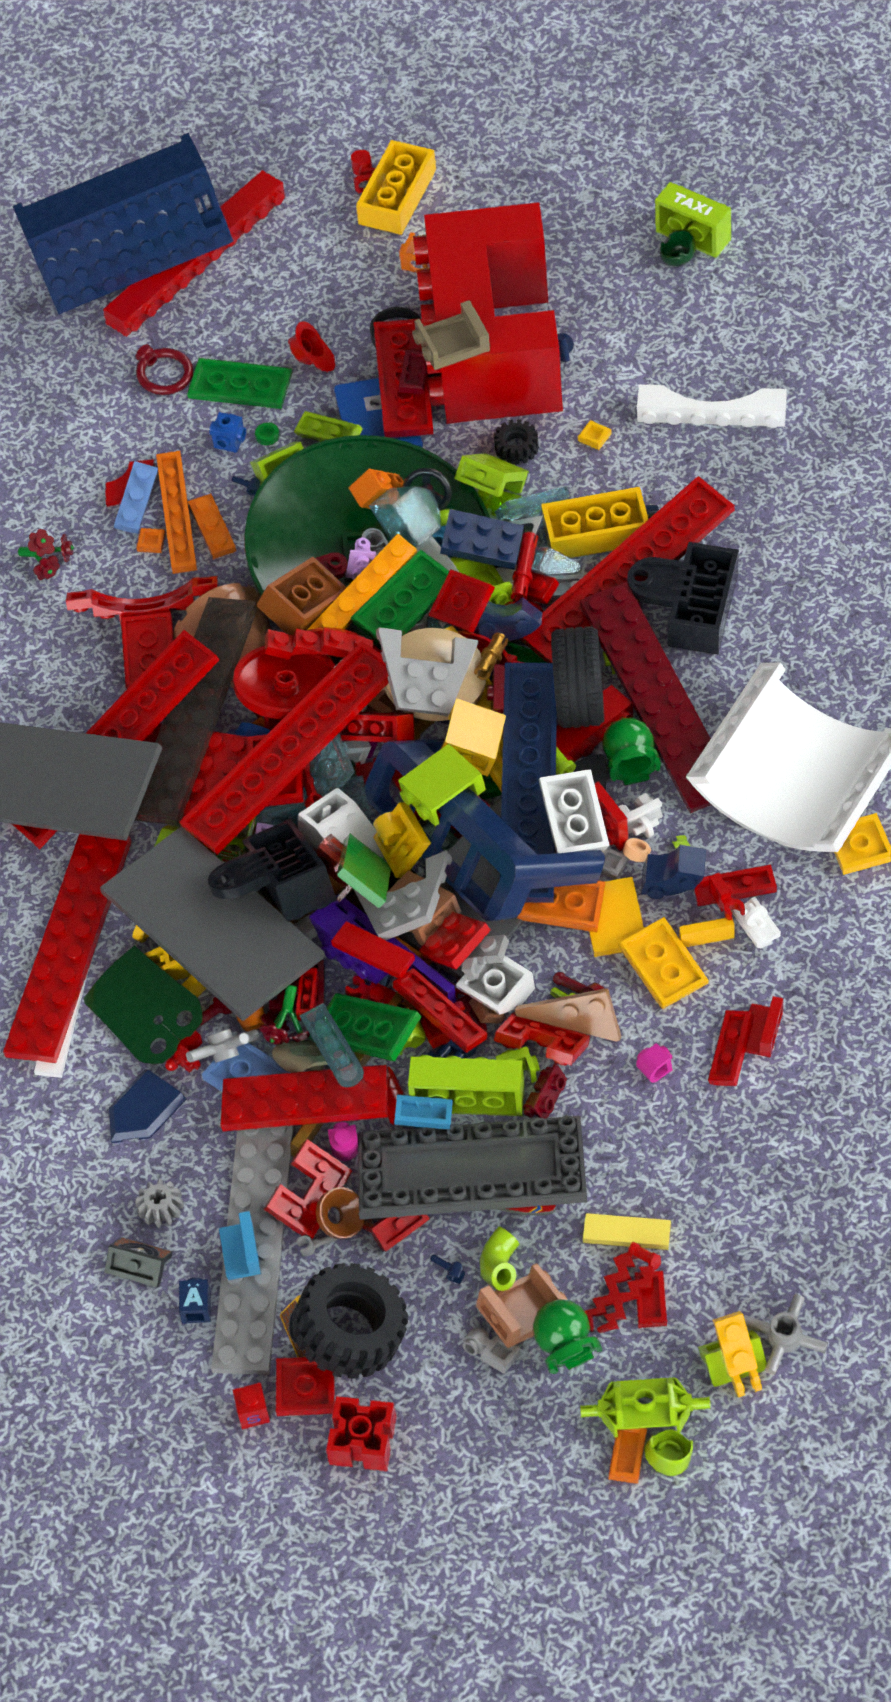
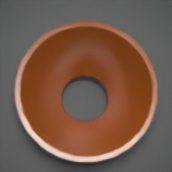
[316,1187,365,1239]

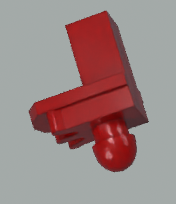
[165,1031,203,1073]

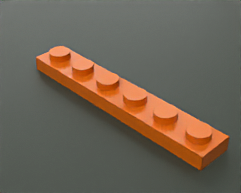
[156,451,197,574]

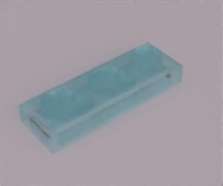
[495,486,570,521]

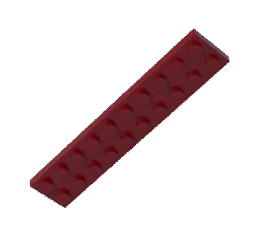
[580,582,712,814]

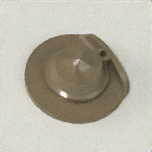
[272,1040,343,1073]

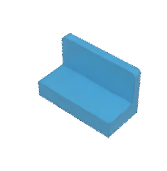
[219,1211,261,1280]

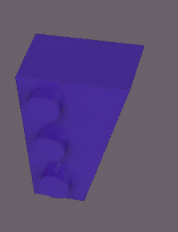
[309,900,388,984]

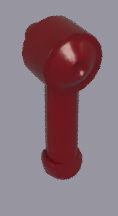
[553,972,605,994]

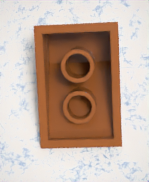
[256,557,347,635]

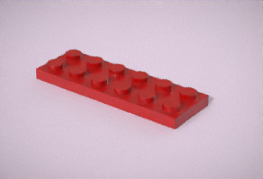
[373,319,434,438]
[220,1064,389,1131]

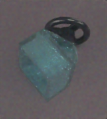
[369,468,452,546]

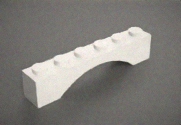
[637,384,787,428]

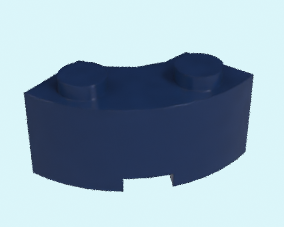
[473,597,542,641]
[640,845,706,899]

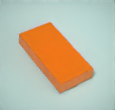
[608,1428,648,1484]

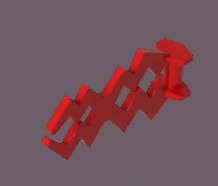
[584,1242,661,1333]

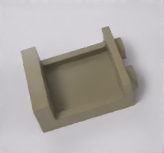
[412,300,490,370]

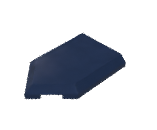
[109,1069,187,1143]

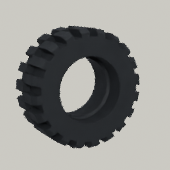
[292,1263,408,1379]

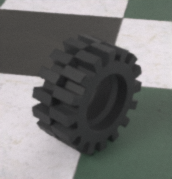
[494,419,539,465]

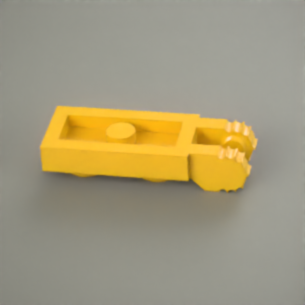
[713,1311,762,1397]

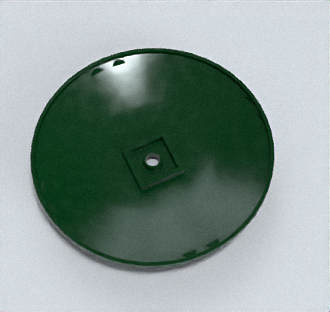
[244,435,490,650]

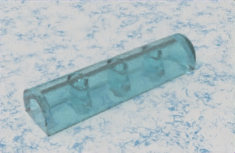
[300,1003,364,1087]

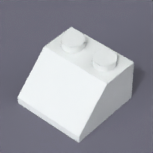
[456,955,535,1015]

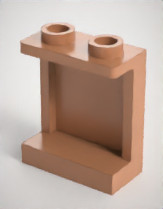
[388,870,462,946]
[476,1263,567,1348]

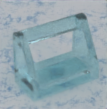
[532,546,581,575]

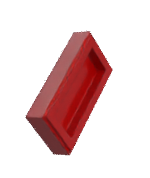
[634,1271,667,1328]

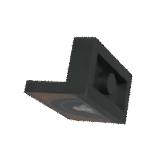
[104,1237,172,1287]

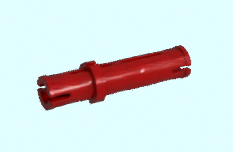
[510,532,539,602]

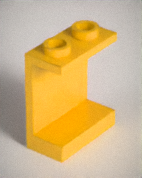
[441,698,506,776]

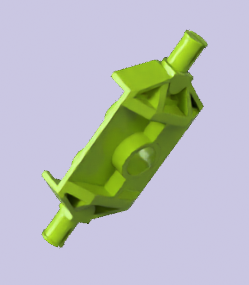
[580,1377,711,1437]

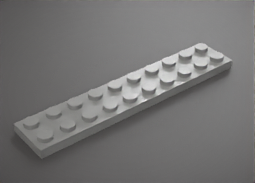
[211,1125,294,1375]

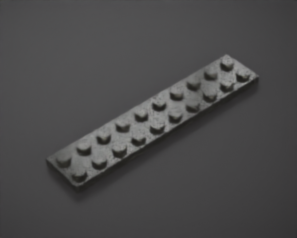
[134,597,258,826]

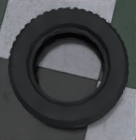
[551,626,604,728]

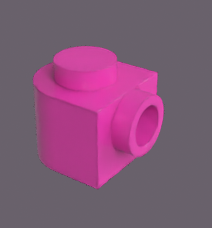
[636,1043,672,1083]
[328,1122,358,1161]

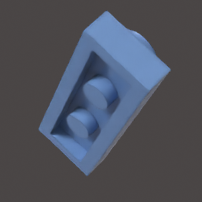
[114,461,158,534]

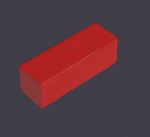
[296,968,319,1021]

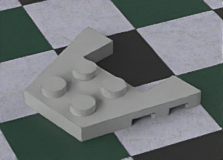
[376,628,478,716]
[354,850,452,940]

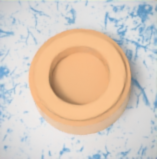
[623,838,651,862]

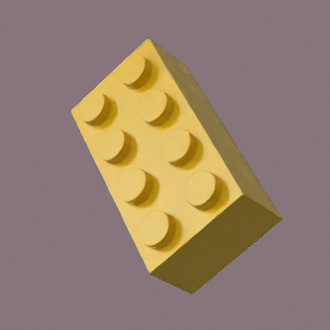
[356,140,436,235]
[541,487,648,561]

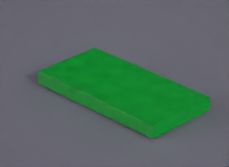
[187,358,293,409]
[350,549,449,645]
[337,833,391,908]
[309,993,421,1062]

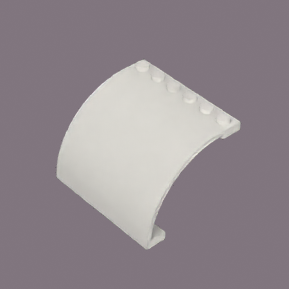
[686,662,891,852]

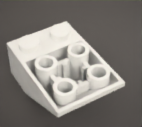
[298,788,384,868]

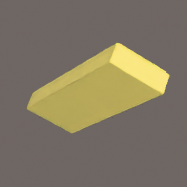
[583,1213,671,1250]

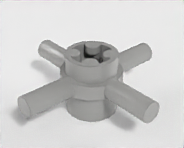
[744,1294,828,1375]

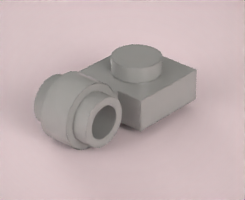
[463,1327,521,1374]

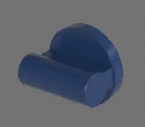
[557,333,574,362]

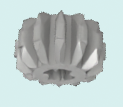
[135,1178,184,1228]

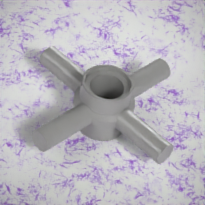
[186,1029,259,1063]

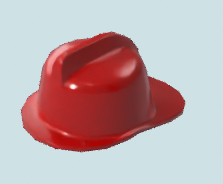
[288,321,336,372]

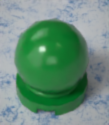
[602,718,661,785]
[533,1299,602,1374]

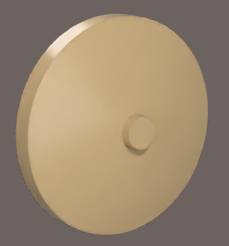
[384,628,486,721]

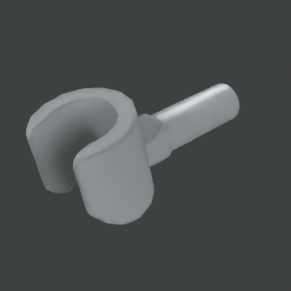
[296,1236,337,1256]

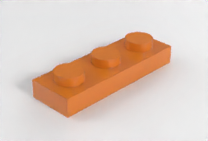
[188,493,236,559]

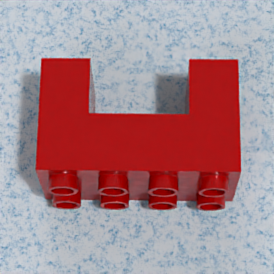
[413,202,563,424]

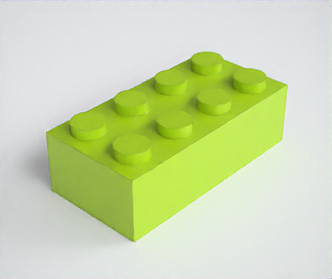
[408,1055,525,1116]

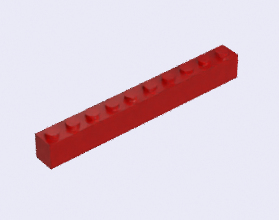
[103,170,285,337]

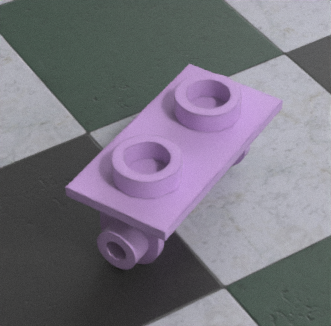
[346,537,376,579]

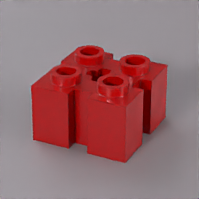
[326,1396,397,1471]

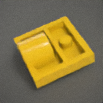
[373,802,431,878]

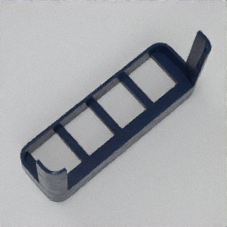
[365,739,606,921]

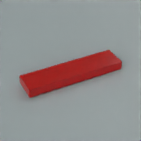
[393,968,487,1053]

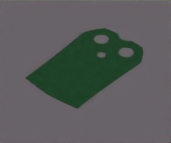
[83,945,202,1064]

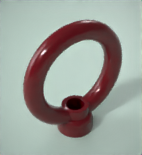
[135,344,193,395]

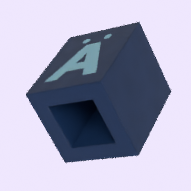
[179,1277,211,1324]

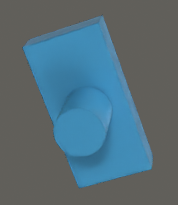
[394,1095,453,1130]

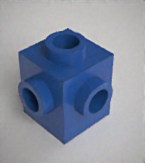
[209,412,246,453]

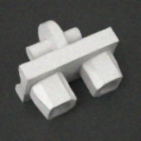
[618,793,663,838]
[732,897,781,948]

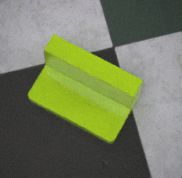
[698,1329,767,1387]

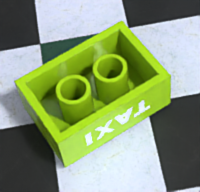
[655,182,731,258]

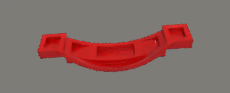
[66,576,219,624]
[265,627,382,660]

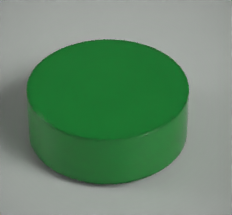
[255,422,280,446]

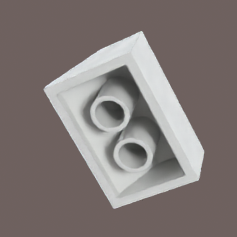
[539,769,609,853]

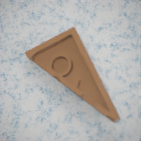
[515,988,621,1041]

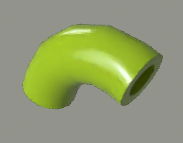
[479,1226,520,1291]

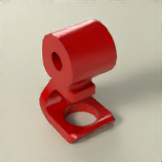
[351,150,376,194]

